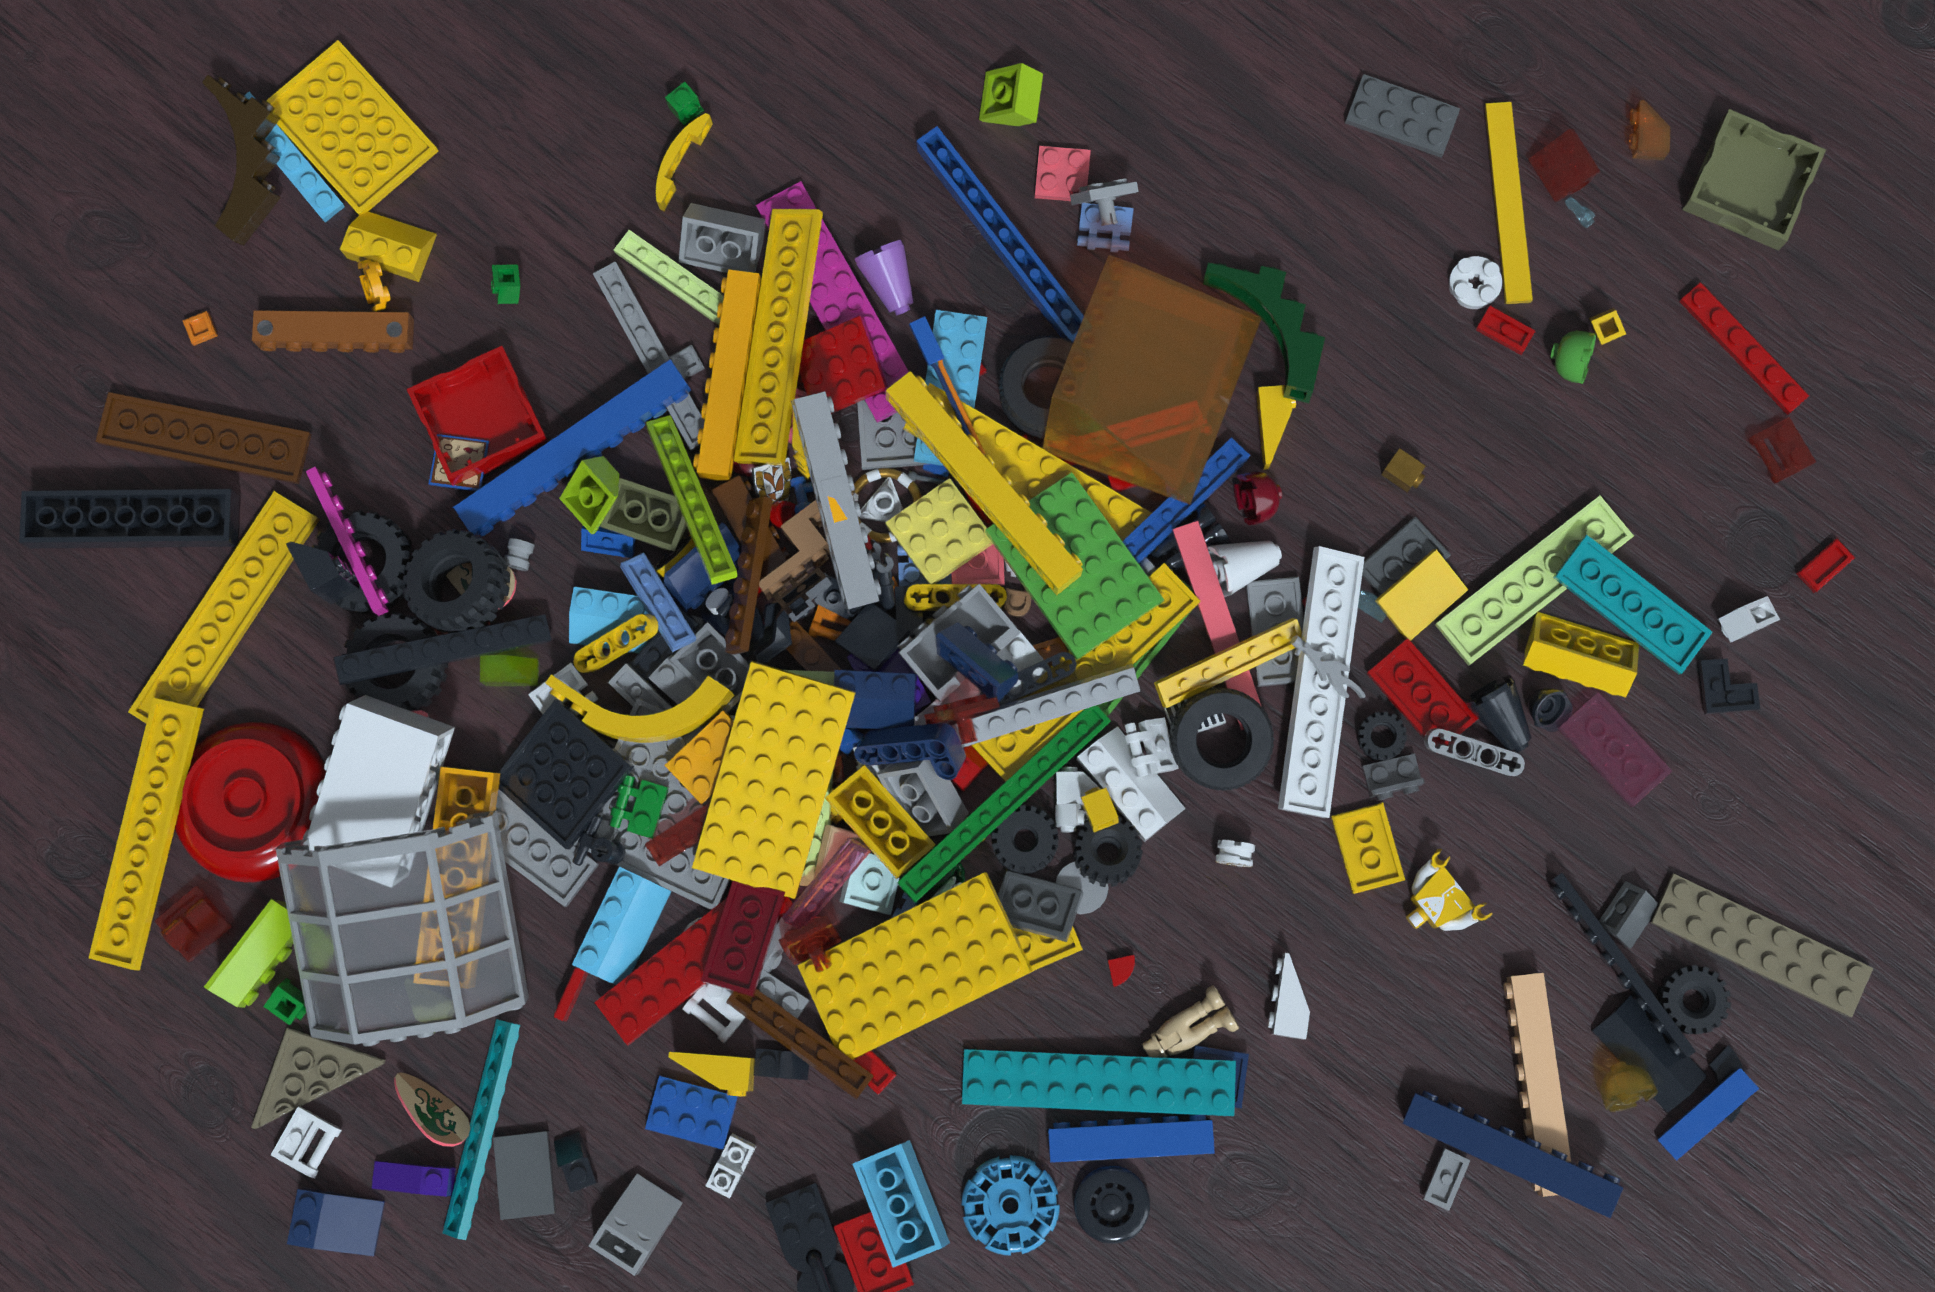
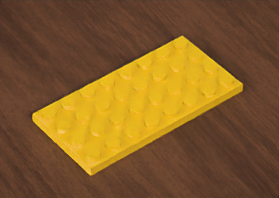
[692,661,856,899]
[797,872,1033,1060]

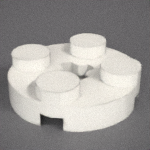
[1448,256,1502,309]

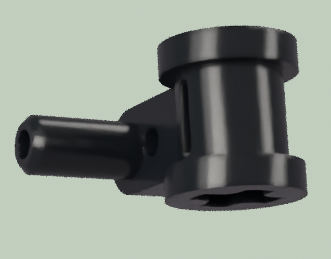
[572,814,626,866]

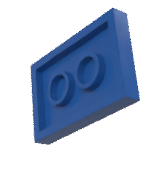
[645,1076,738,1150]

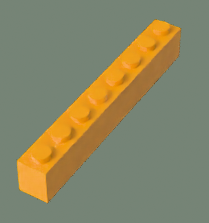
[693,269,761,481]

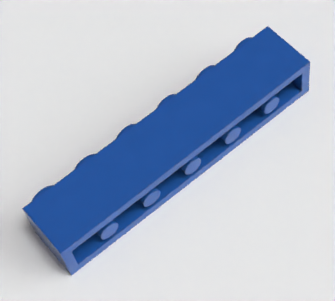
[1048,1115,1215,1163]

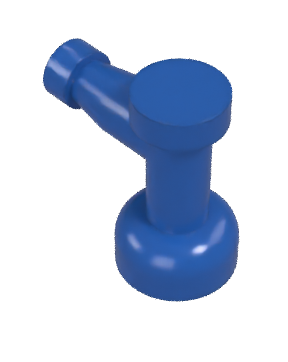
[790,477,814,515]

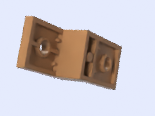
[759,491,853,601]

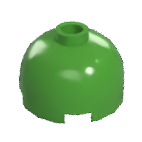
[1551,330,1596,384]

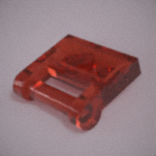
[1748,417,1816,485]

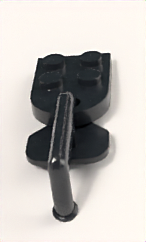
[765,1183,854,1292]

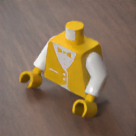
[1406,849,1492,931]

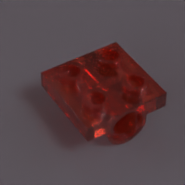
[1528,129,1601,202]
[155,886,232,962]

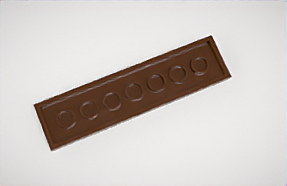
[95,392,312,484]

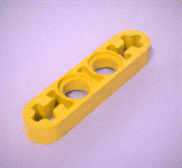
[904,584,1007,611]
[573,614,658,673]

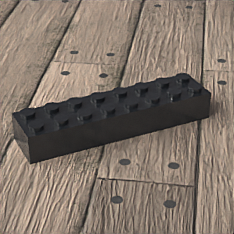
[19,489,240,549]

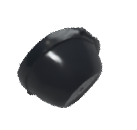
[1528,688,1573,732]

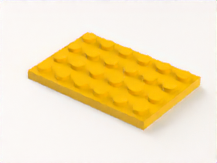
[266,40,438,215]

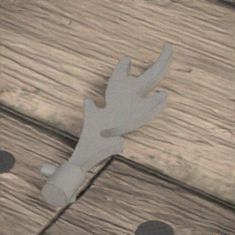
[1290,635,1365,698]

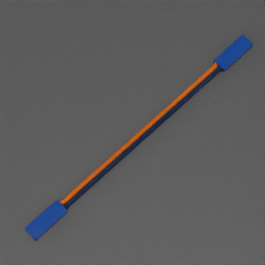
[909,317,986,455]

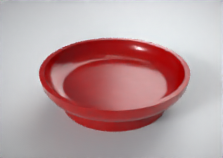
[175,722,327,882]

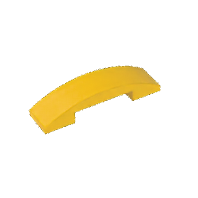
[656,113,713,211]

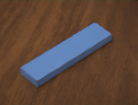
[620,552,696,652]

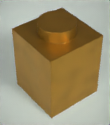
[1382,448,1426,493]

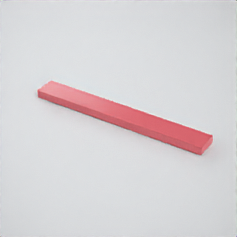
[1172,521,1261,730]

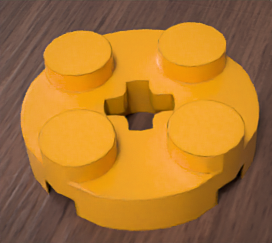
[358,259,390,312]

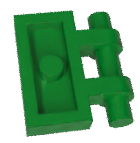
[609,775,669,839]

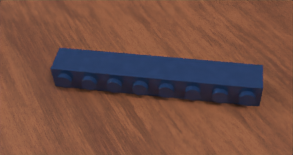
[1403,1090,1624,1219]

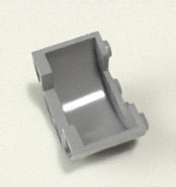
[897,584,1021,702]

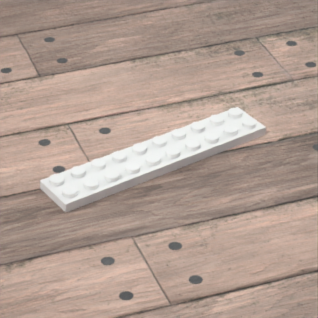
[1278,546,1364,818]

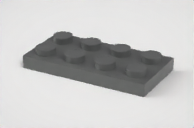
[1345,74,1460,158]

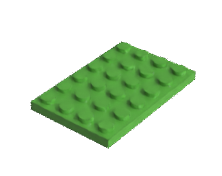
[985,472,1164,660]

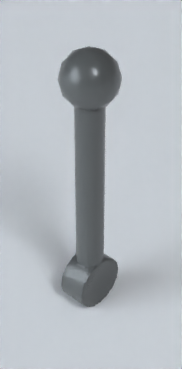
[908,471,961,490]

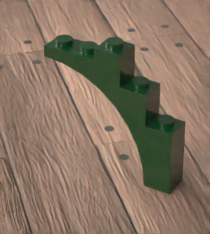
[1203,262,1325,403]

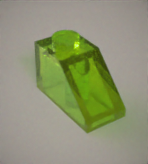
[480,655,539,686]

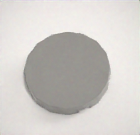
[1056,862,1108,915]

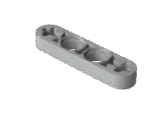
[1424,728,1525,776]

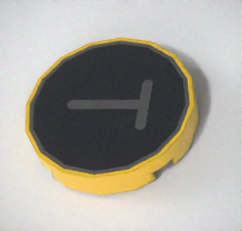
[655,535,696,577]

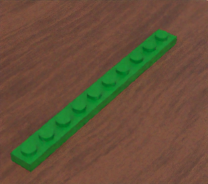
[897,705,1111,903]

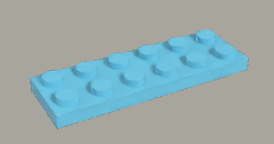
[914,310,987,466]

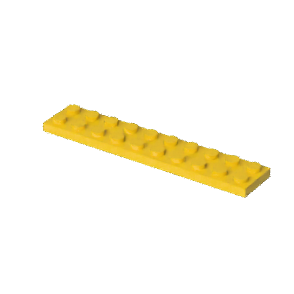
[734,209,823,466]
[903,383,1152,541]
[128,491,320,723]
[971,563,1201,782]
[89,698,204,970]

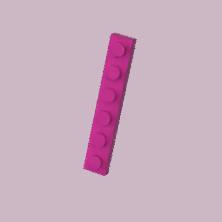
[306,467,389,616]

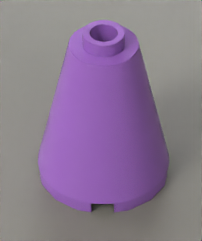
[855,240,913,316]

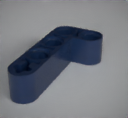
[854,723,966,780]

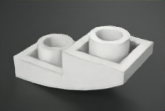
[706,1133,757,1199]

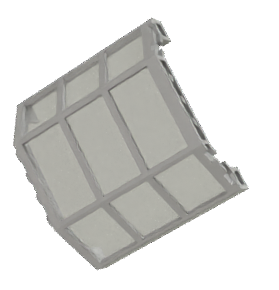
[275,810,529,1046]

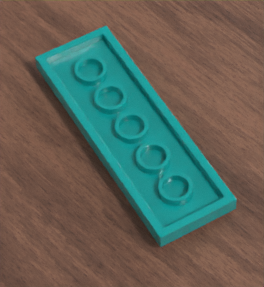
[1553,535,1712,674]

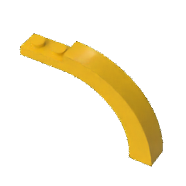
[545,675,734,743]

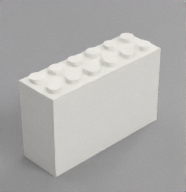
[302,695,455,887]

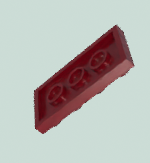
[701,881,785,997]

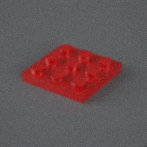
[799,316,888,414]

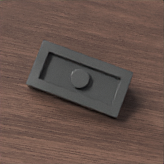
[1599,881,1659,949]

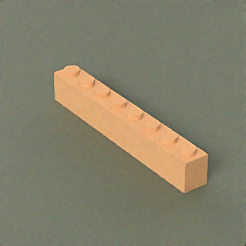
[1503,973,1571,1197]

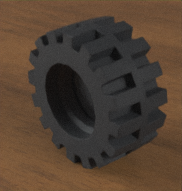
[1357,712,1407,761]

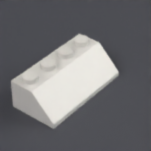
[1077,726,1186,842]

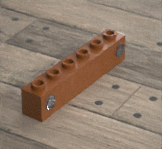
[252,311,414,353]

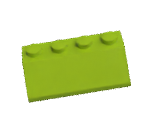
[204,899,309,1008]

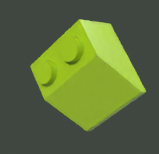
[979,63,1043,126]
[559,456,619,534]

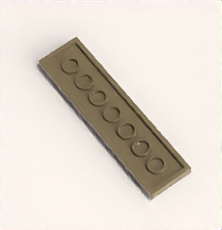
[1650,874,1873,1017]

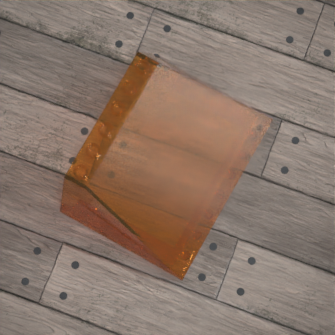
[1042,255,1261,504]

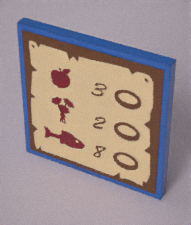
[429,434,489,491]

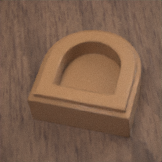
[1004,588,1032,618]

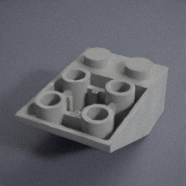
[589,1173,683,1276]

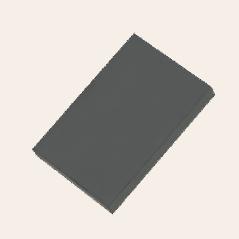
[1362,517,1451,596]
[998,870,1083,942]
[493,1131,556,1220]

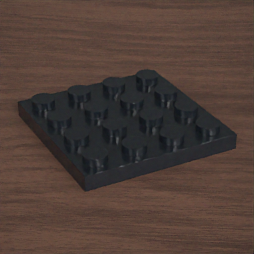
[498,699,635,850]

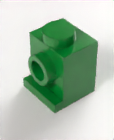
[665,82,704,127]
[491,265,520,304]
[263,978,307,1025]

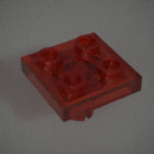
[924,694,999,745]
[778,915,842,972]

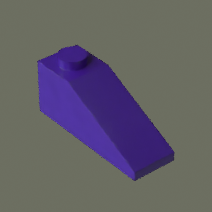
[372,1161,456,1197]

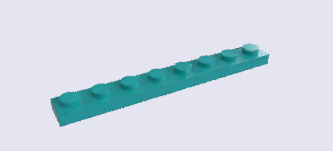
[443,1019,520,1240]

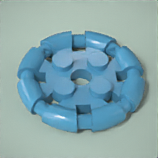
[961,1155,1060,1256]

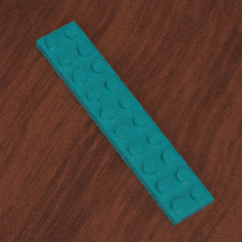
[962,1049,1236,1116]

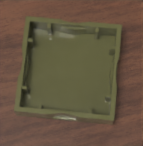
[1682,109,1826,251]

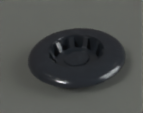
[1074,1166,1150,1244]

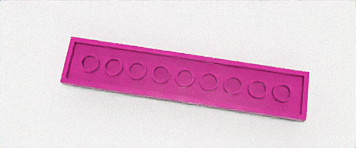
[756,181,909,423]

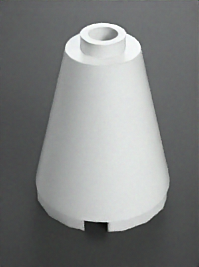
[1207,541,1282,597]

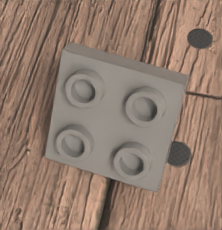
[1070,178,1139,226]

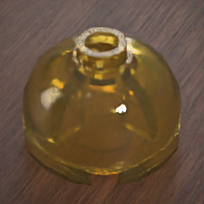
[1600,1062,1658,1112]

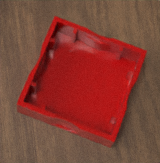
[406,346,548,486]

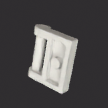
[682,984,746,1043]
[271,1107,342,1178]

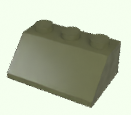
[600,478,689,552]

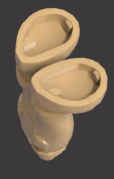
[1142,985,1239,1058]

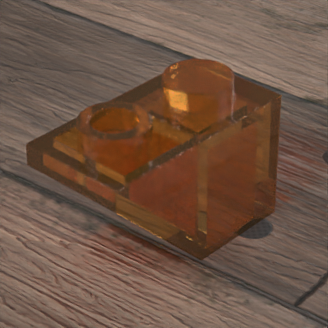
[1629,100,1670,160]

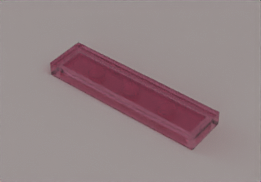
[782,837,871,931]

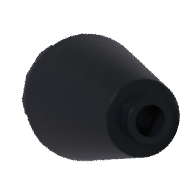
[1465,675,1532,753]

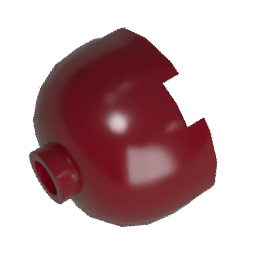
[1234,471,1282,525]

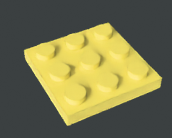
[885,478,993,584]

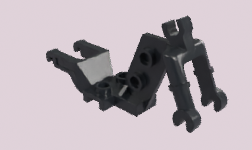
[740,539,896,667]

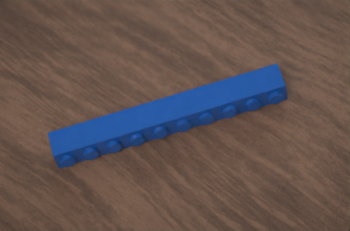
[916,126,1092,345]
[453,359,692,536]

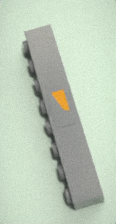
[791,392,881,609]

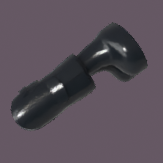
[1150,503,1231,572]

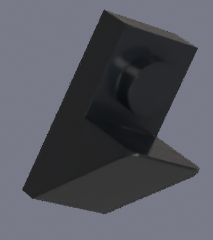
[754,1048,809,1080]
[554,1131,598,1193]

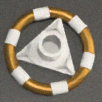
[852,468,922,543]

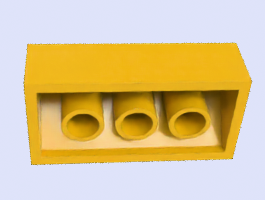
[1523,612,1639,698]
[825,765,936,879]

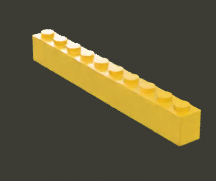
[886,371,1083,596]

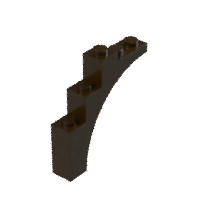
[202,75,281,246]

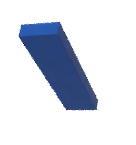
[1657,1067,1759,1161]

